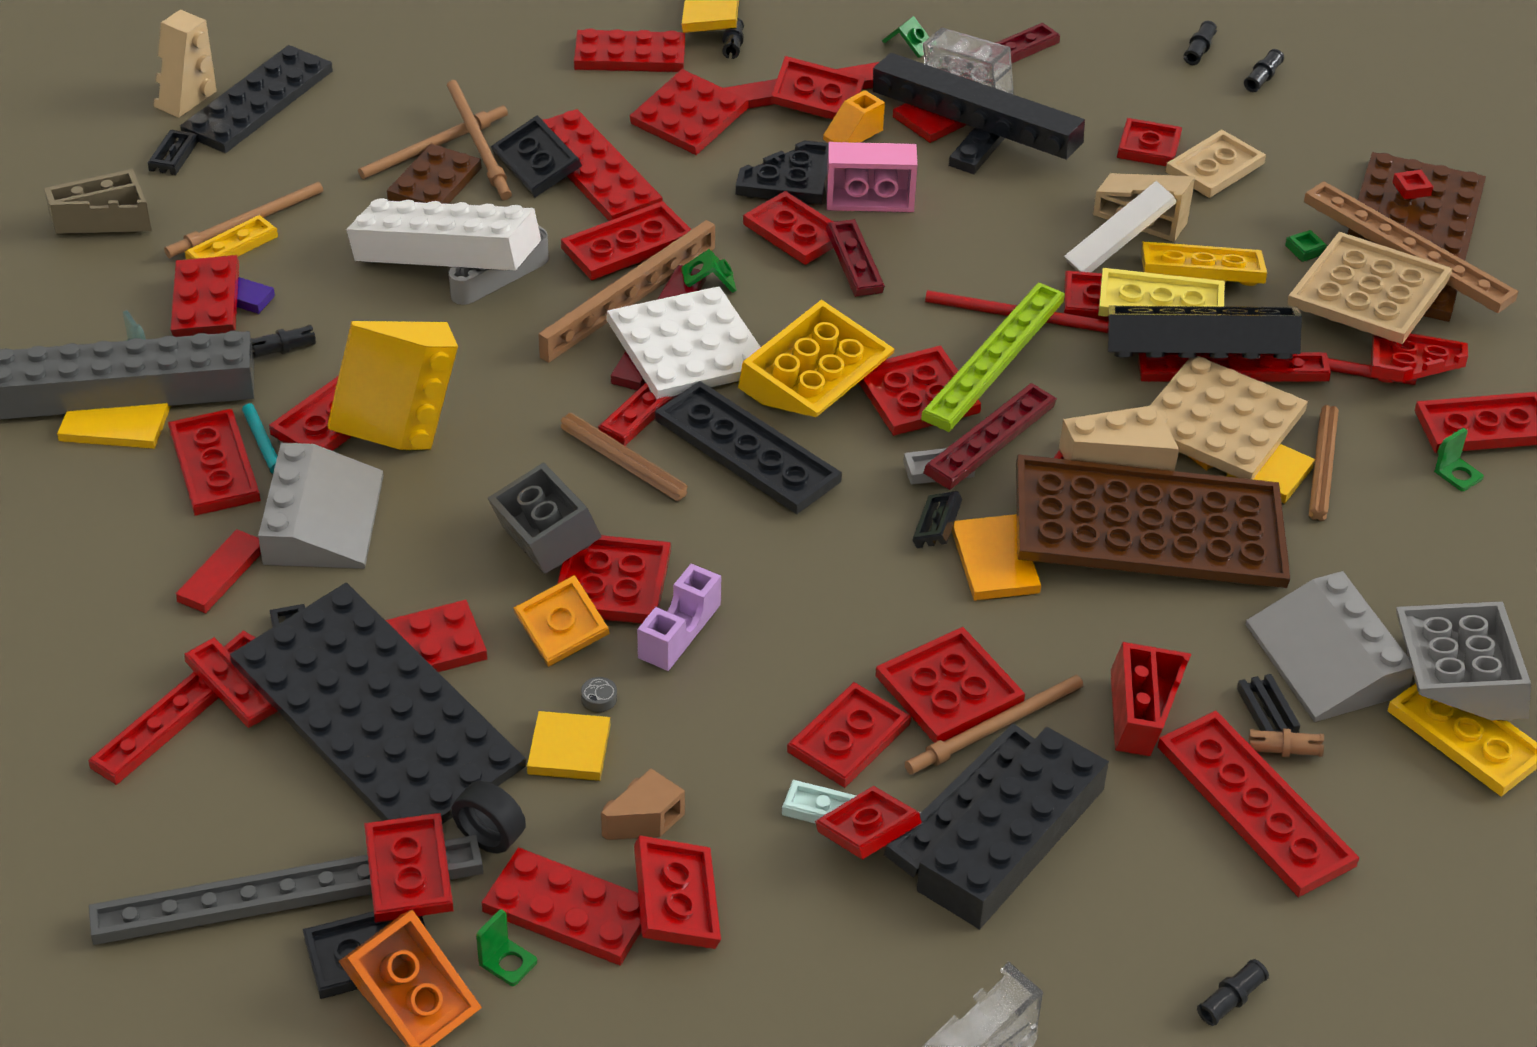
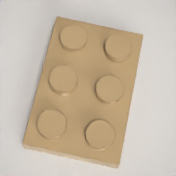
[1166,130,1266,198]

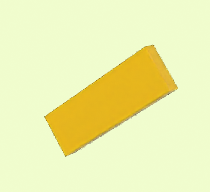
[185,215,278,260]

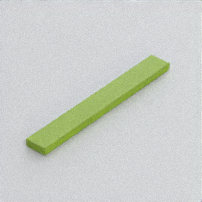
[921,282,1065,432]

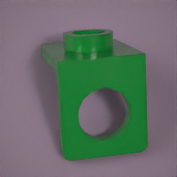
[882,16,934,58]
[682,249,737,293]
[1434,428,1484,492]
[476,909,537,986]

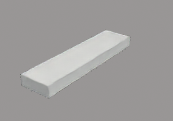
[1064,181,1177,272]

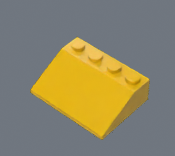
[738,299,895,417]
[327,321,458,450]

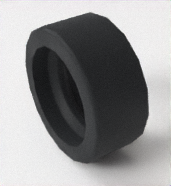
[451,780,526,854]

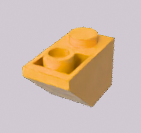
[823,90,885,143]

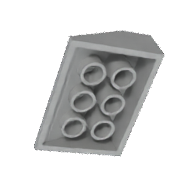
[258,443,384,569]
[1245,571,1413,722]
[1396,601,1531,721]

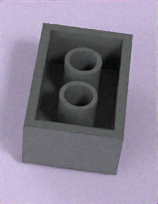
[488,462,602,574]

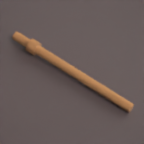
[447,80,512,200]
[358,105,508,179]
[164,182,323,258]
[905,675,1083,775]

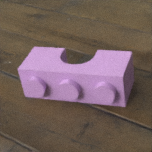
[637,564,721,671]

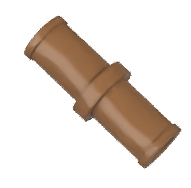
[1248,728,1324,757]

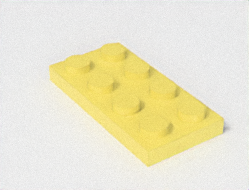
[1098,268,1225,316]

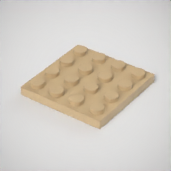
[1287,232,1452,344]
[1150,356,1308,479]

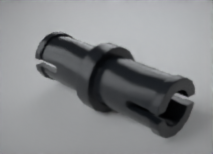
[722,18,744,59]
[1183,21,1217,65]
[1244,49,1284,92]
[251,325,316,358]
[1197,959,1269,1026]

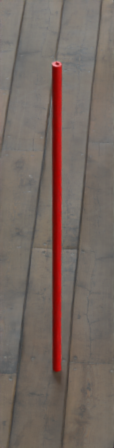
[925,290,1417,385]

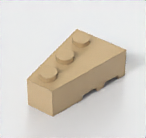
[154,9,217,118]
[1093,173,1195,242]
[1059,405,1179,471]

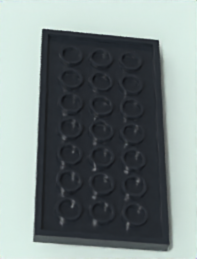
[230,582,526,824]

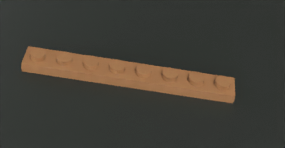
[1304,181,1519,313]
[539,220,715,363]

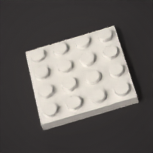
[606,286,761,400]

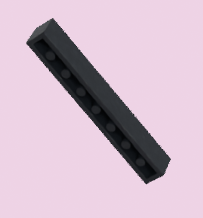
[873,53,1085,160]

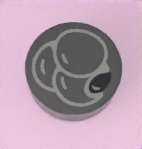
[581,677,617,712]

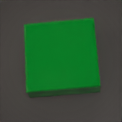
[1285,230,1328,262]

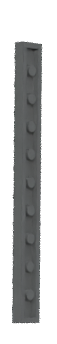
[89,835,483,945]

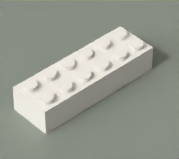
[346,198,541,271]

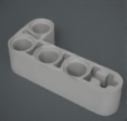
[449,225,549,305]

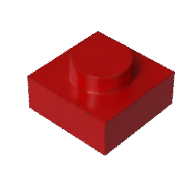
[1392,170,1433,200]

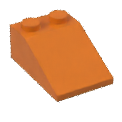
[338,910,482,1047]

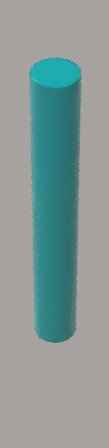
[242,403,278,474]

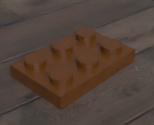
[387,144,482,204]

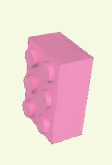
[826,142,918,212]

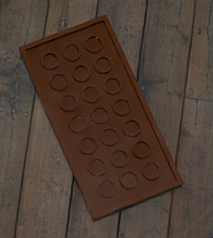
[1347,152,1486,322]
[1016,454,1290,588]

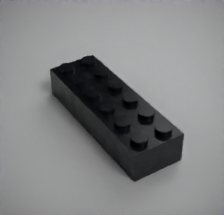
[1108,305,1302,359]
[917,726,1109,930]

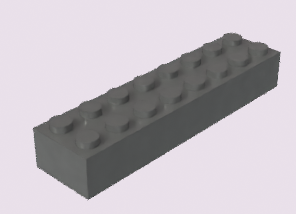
[0,331,254,419]

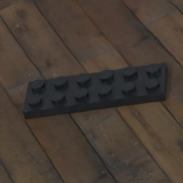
[180,45,333,153]
[655,381,842,514]

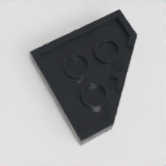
[735,140,828,204]

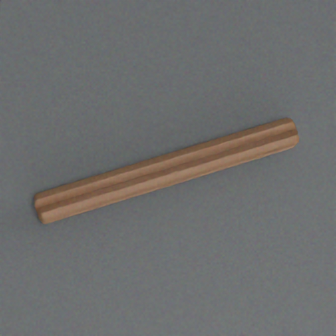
[1309,405,1339,521]
[561,413,687,501]

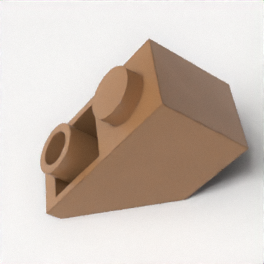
[601,768,685,840]

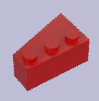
[1111,642,1191,756]

